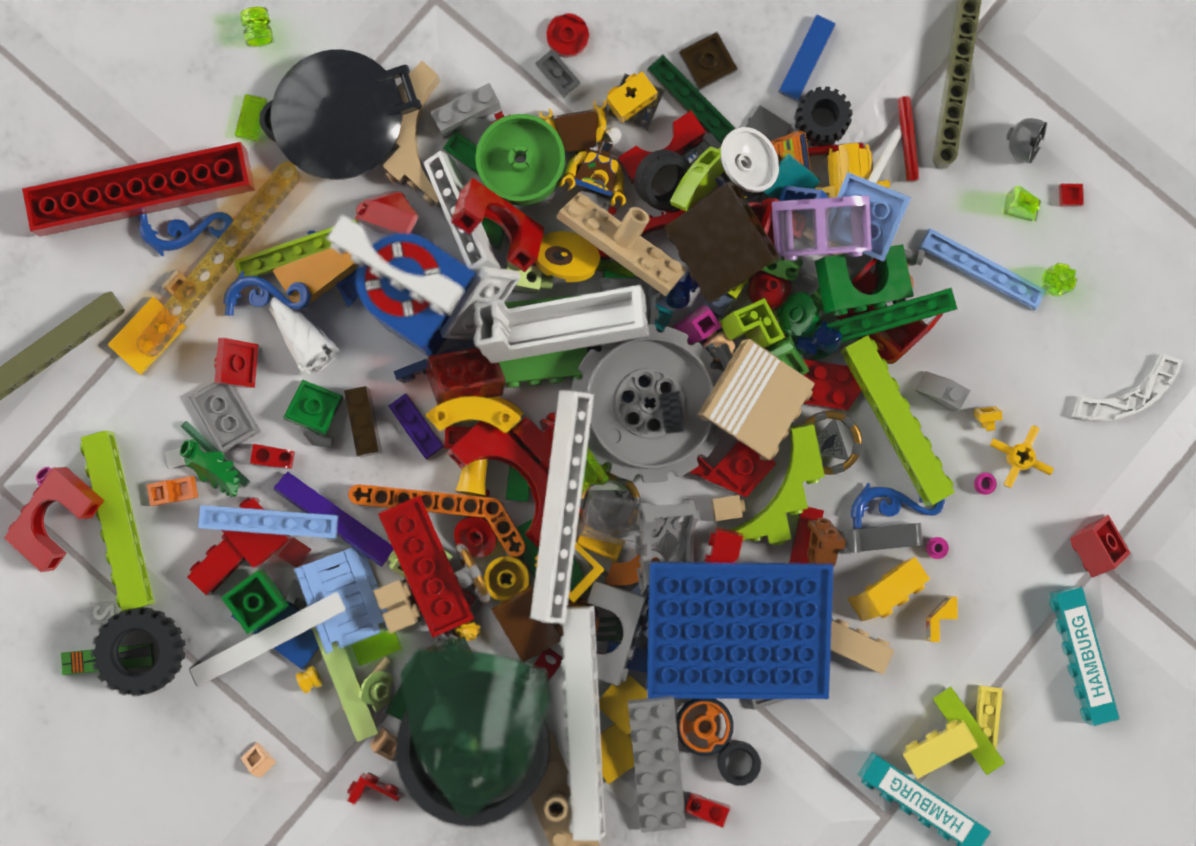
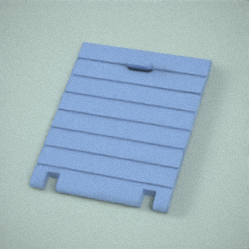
[294,547,388,654]

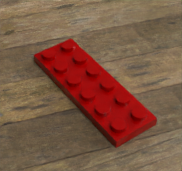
[378,495,474,638]

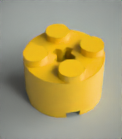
[484,556,530,601]

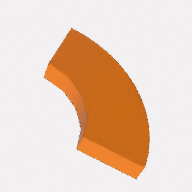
[605,555,659,586]

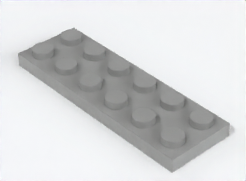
[628,696,686,833]

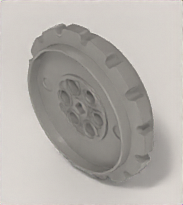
[570,324,722,483]

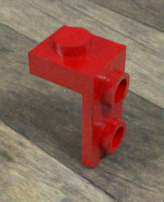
[347,772,402,805]

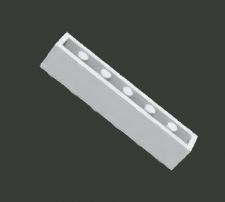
[423,150,500,275]

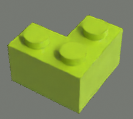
[719,298,785,349]

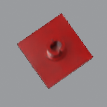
[214,338,259,388]

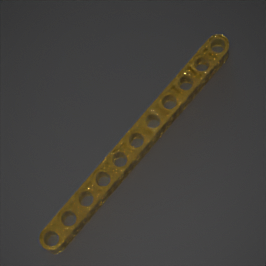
[136,162,300,357]

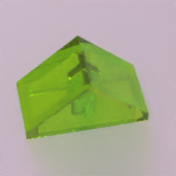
[1002,186,1041,221]

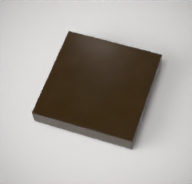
[679,32,738,91]

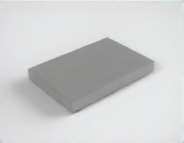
[189,382,261,454]

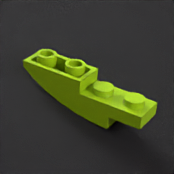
[670,146,725,211]

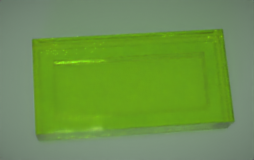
[235,94,268,142]
[351,630,402,666]

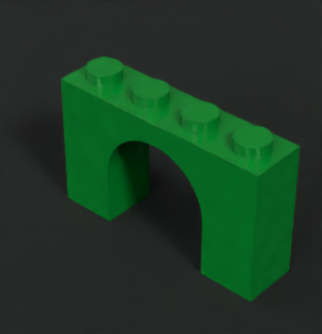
[814,244,914,316]

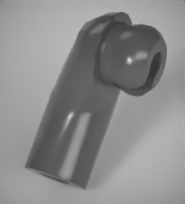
[303,428,333,448]

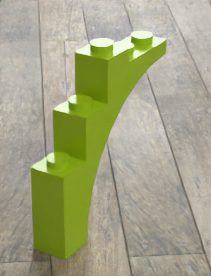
[728,422,825,545]

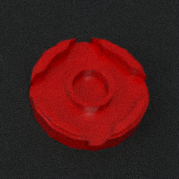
[546,13,589,58]

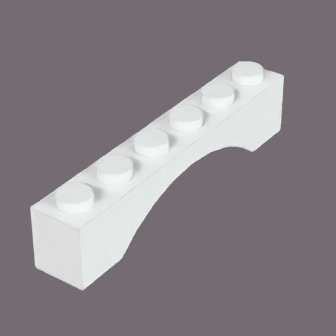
[327,215,464,315]

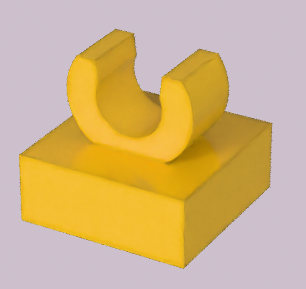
[974,406,1003,431]

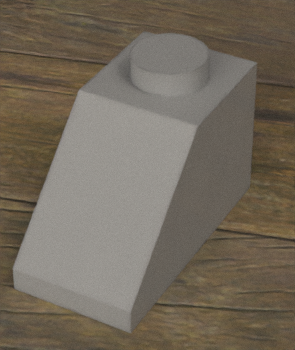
[915,371,971,412]

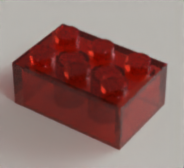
[426,347,506,406]

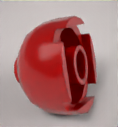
[747,270,792,311]

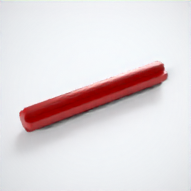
[898,96,919,182]

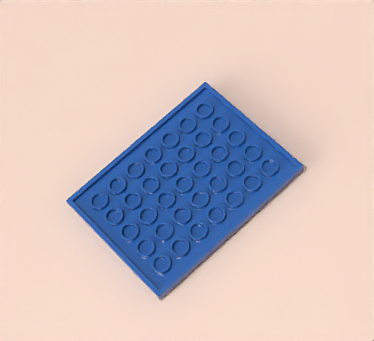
[647,562,834,699]

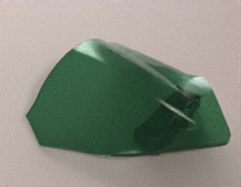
[400,648,551,817]

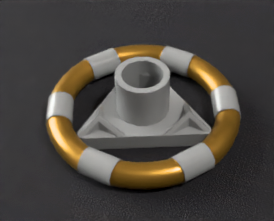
[455,544,490,604]

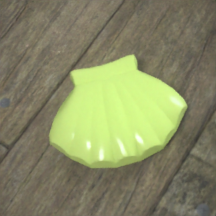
[359,671,393,713]

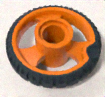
[676,699,734,756]

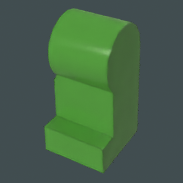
[762,256,803,280]

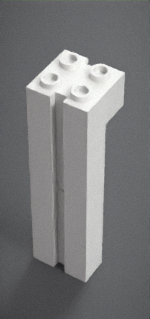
[473,285,649,363]

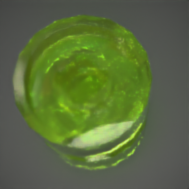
[240,6,274,47]

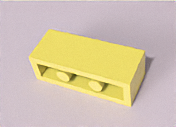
[903,719,978,779]

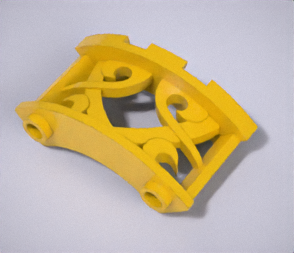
[426,392,525,433]

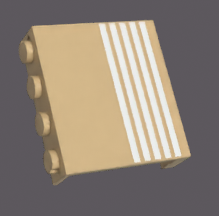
[697,339,815,460]

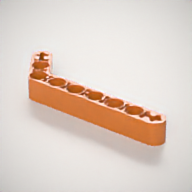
[348,484,526,557]

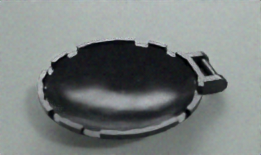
[271,49,422,180]

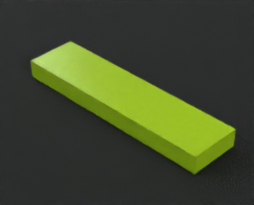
[932,686,1005,776]

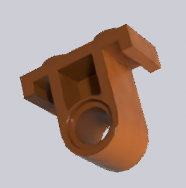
[807,518,846,566]

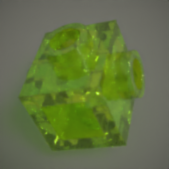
[1042,263,1077,296]

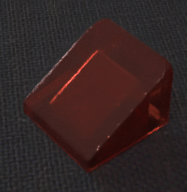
[278,537,312,568]

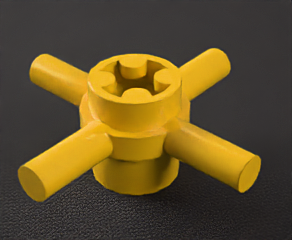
[989,425,1054,489]

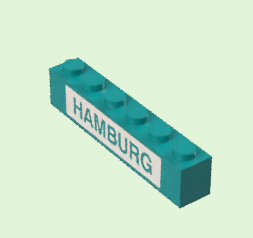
[1049,586,1120,726]
[857,752,991,846]

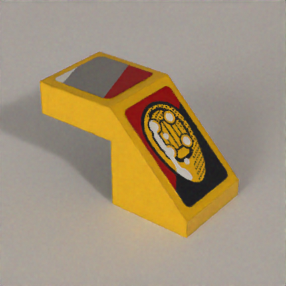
[926,596,958,642]

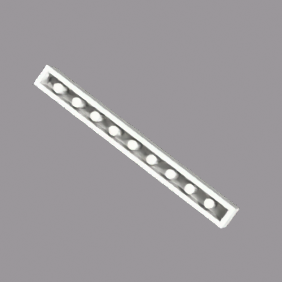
[530,390,594,623]
[560,606,605,841]

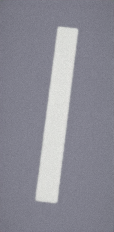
[190,592,345,686]

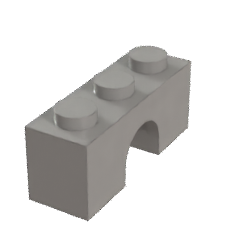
[431,83,501,138]

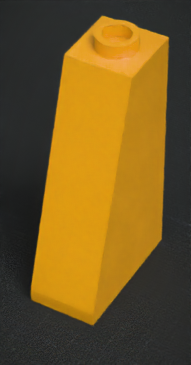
[273,248,358,308]

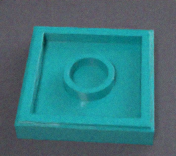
[763,153,821,200]

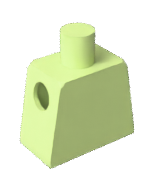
[503,262,553,294]

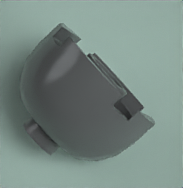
[1006,118,1047,163]

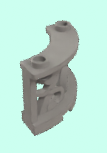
[635,500,699,596]

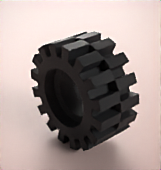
[660,391,684,434]

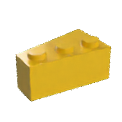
[847,557,930,621]

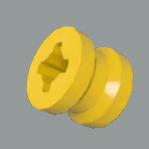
[296,665,323,694]

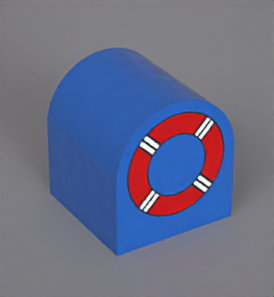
[356,233,477,357]

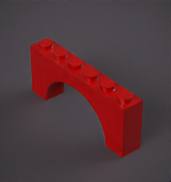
[446,420,581,549]

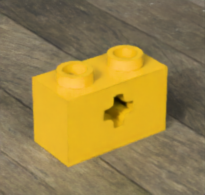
[606,71,658,123]

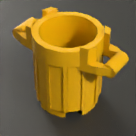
[815,143,890,198]

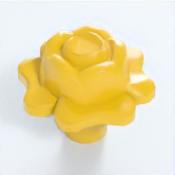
[455,621,481,641]

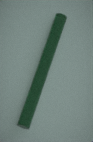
[181,421,251,488]

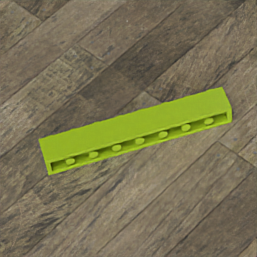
[840,335,955,506]
[80,430,155,611]

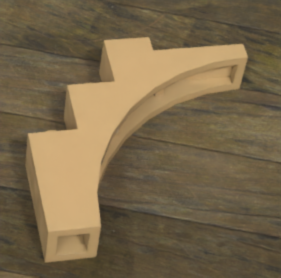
[382,61,441,208]

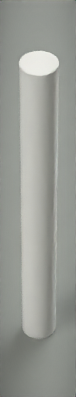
[868,129,902,183]

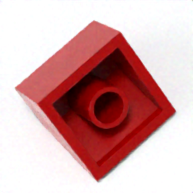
[1069,514,1131,578]

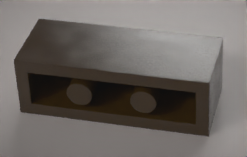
[344,386,382,458]

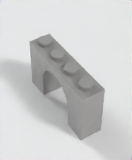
[587,581,649,686]

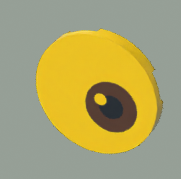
[535,231,600,282]

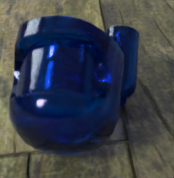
[666,270,699,309]
[796,321,842,355]

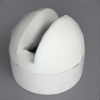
[603,127,621,146]

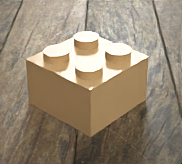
[373,579,422,633]

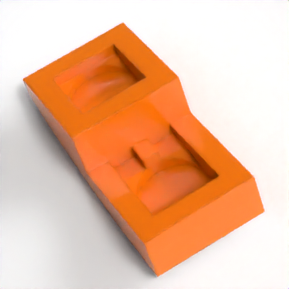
[147,476,199,506]

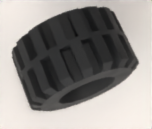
[794,86,853,147]

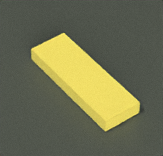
[975,685,1003,750]

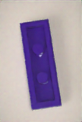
[388,393,444,460]

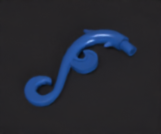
[138,212,235,257]
[223,271,311,316]
[850,483,945,529]

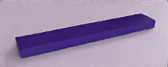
[273,471,394,567]

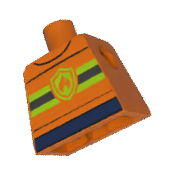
[770,131,811,171]

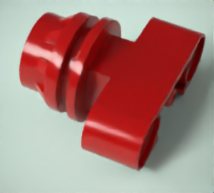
[511,411,557,475]

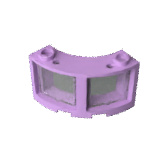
[772,195,872,260]

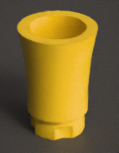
[455,459,488,497]

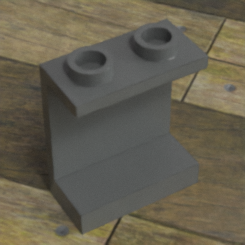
[599,278,660,324]

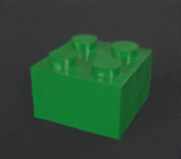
[221,569,290,635]

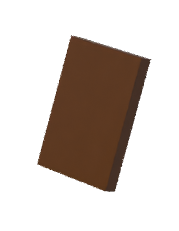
[491,586,561,663]

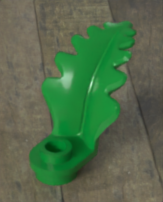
[180,439,240,498]

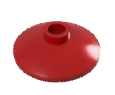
[454,517,497,558]

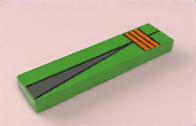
[61,643,154,675]

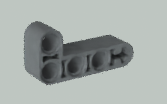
[838,523,923,554]

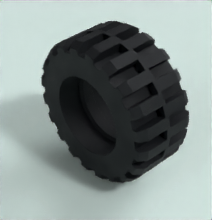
[91,608,186,696]

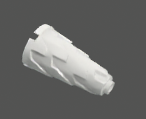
[269,294,339,376]

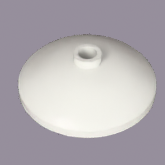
[721,127,779,193]

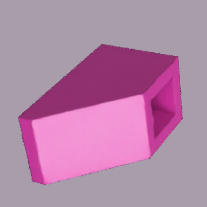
[671,304,722,345]

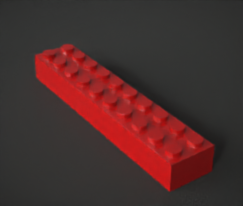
[22,142,255,237]

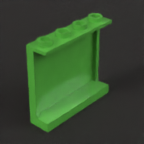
[499,295,587,388]

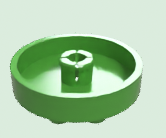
[476,114,566,206]

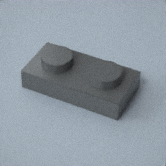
[536,49,580,98]

